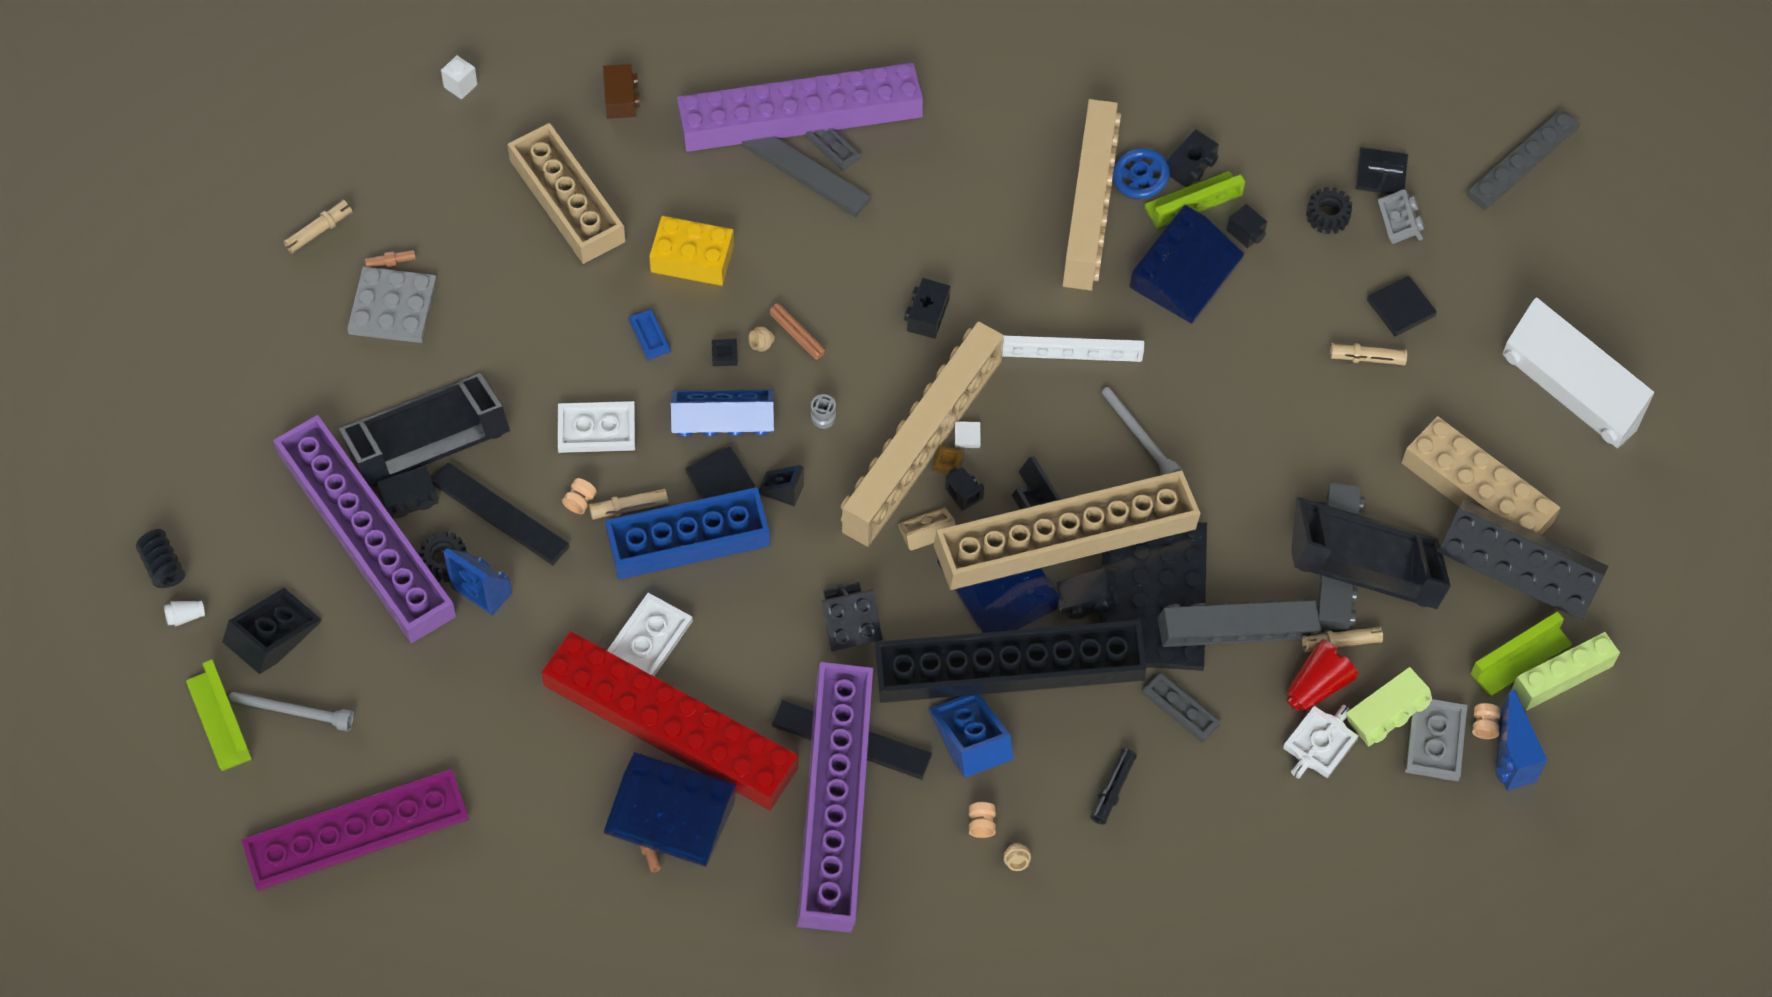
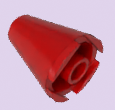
[1286,639,1359,711]

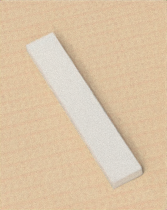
[1002,336,1144,362]

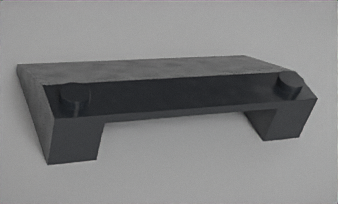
[339,373,510,487]
[1291,497,1451,609]

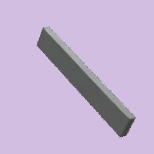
[740,136,870,217]

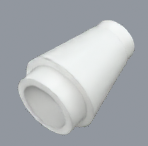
[164,601,205,627]

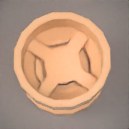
[562,478,597,514]
[1472,703,1501,739]
[969,802,996,838]

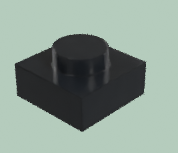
[712,339,738,366]

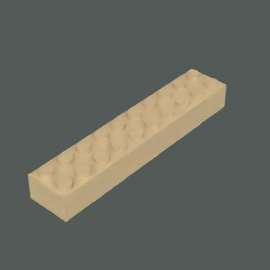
[841,321,1004,547]
[934,470,1201,590]

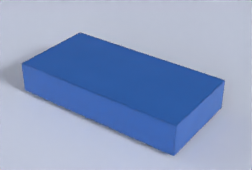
[629,309,670,361]

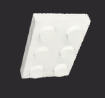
[558,401,635,453]
[607,593,693,676]

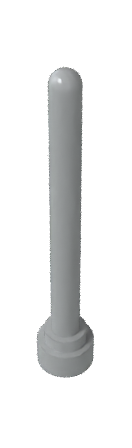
[1102,387,1182,475]
[228,692,354,732]

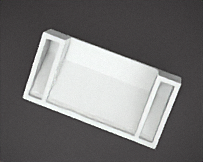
[1502,297,1655,449]

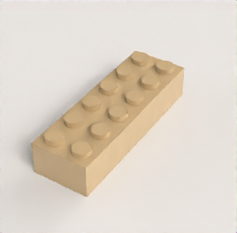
[507,123,625,264]
[1402,416,1561,535]

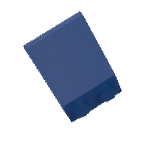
[444,548,512,615]
[1496,690,1547,791]
[929,695,1014,777]

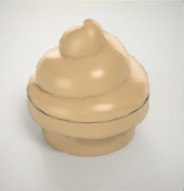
[749,327,775,352]
[1003,843,1031,871]

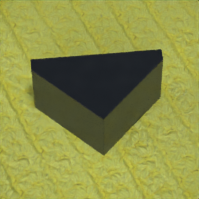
[758,465,804,506]

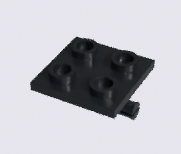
[1356,147,1408,194]
[822,582,883,652]

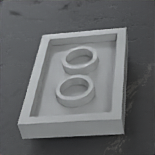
[1405,699,1467,781]

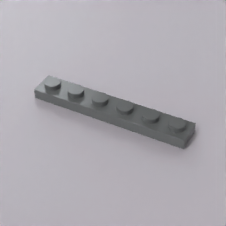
[1467,109,1580,210]

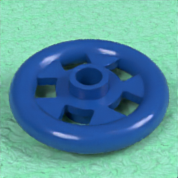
[1112,148,1170,199]

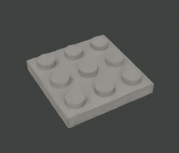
[347,267,437,343]

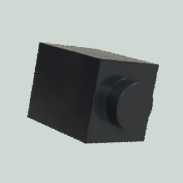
[1226,203,1267,249]

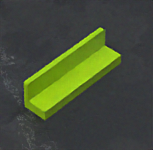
[1144,171,1245,229]
[1471,611,1572,697]
[186,660,252,771]

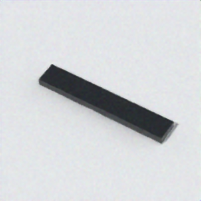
[432,463,569,565]
[772,700,932,780]

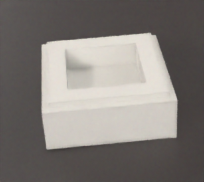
[955,422,981,448]

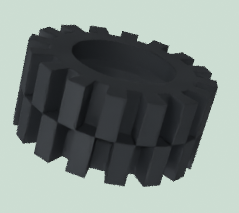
[1306,187,1352,234]
[419,531,467,582]

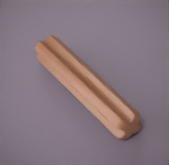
[770,303,825,360]

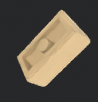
[898,507,955,550]

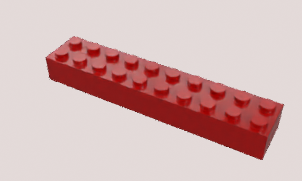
[541,631,798,811]

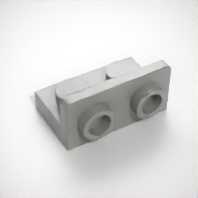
[1378,189,1425,244]

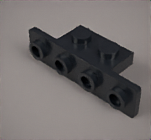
[1012,456,1061,510]

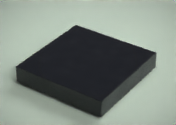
[1367,275,1437,337]
[685,446,755,499]

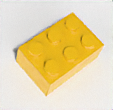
[649,216,734,286]

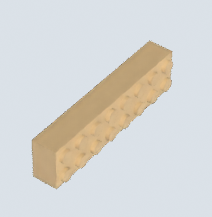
[1063,99,1121,291]

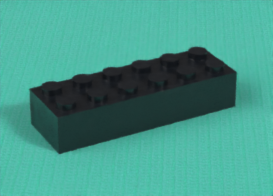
[1438,499,1609,620]

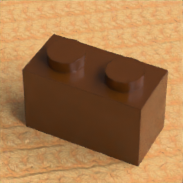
[603,64,640,119]

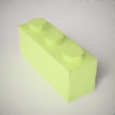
[1346,667,1432,747]

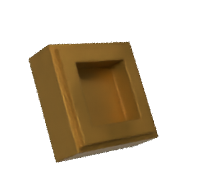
[933,445,964,474]

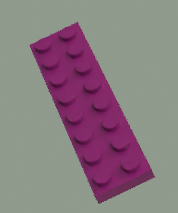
[241,769,469,891]

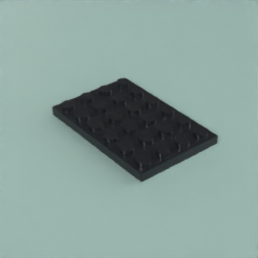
[1099,522,1207,671]

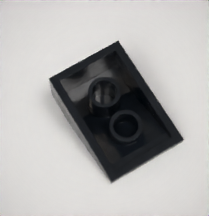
[222,588,322,674]

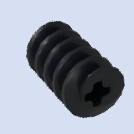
[136,529,186,588]

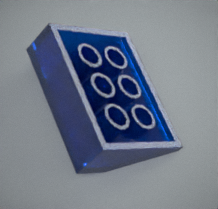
[1130,205,1244,324]
[937,559,1059,633]
[604,752,736,867]

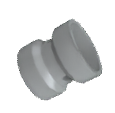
[811,394,836,429]

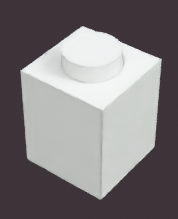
[441,56,478,100]

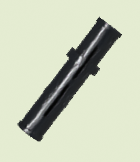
[1090,748,1137,825]

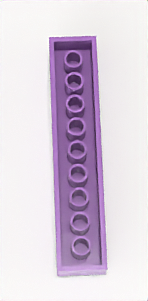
[677,63,923,152]
[273,415,456,644]
[796,662,873,933]

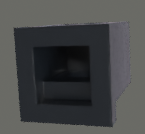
[945,467,984,511]

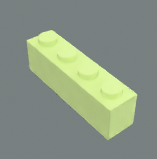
[1511,632,1620,711]

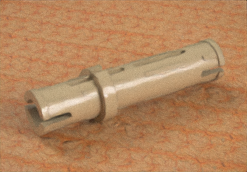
[283,200,352,254]
[1330,343,1407,366]
[589,488,668,520]
[1302,626,1383,653]

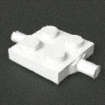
[1283,705,1358,779]

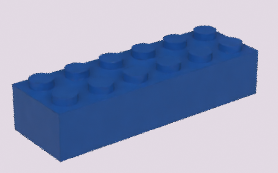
[605,487,770,580]

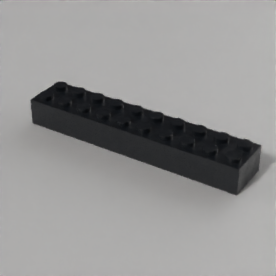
[875,620,1147,703]

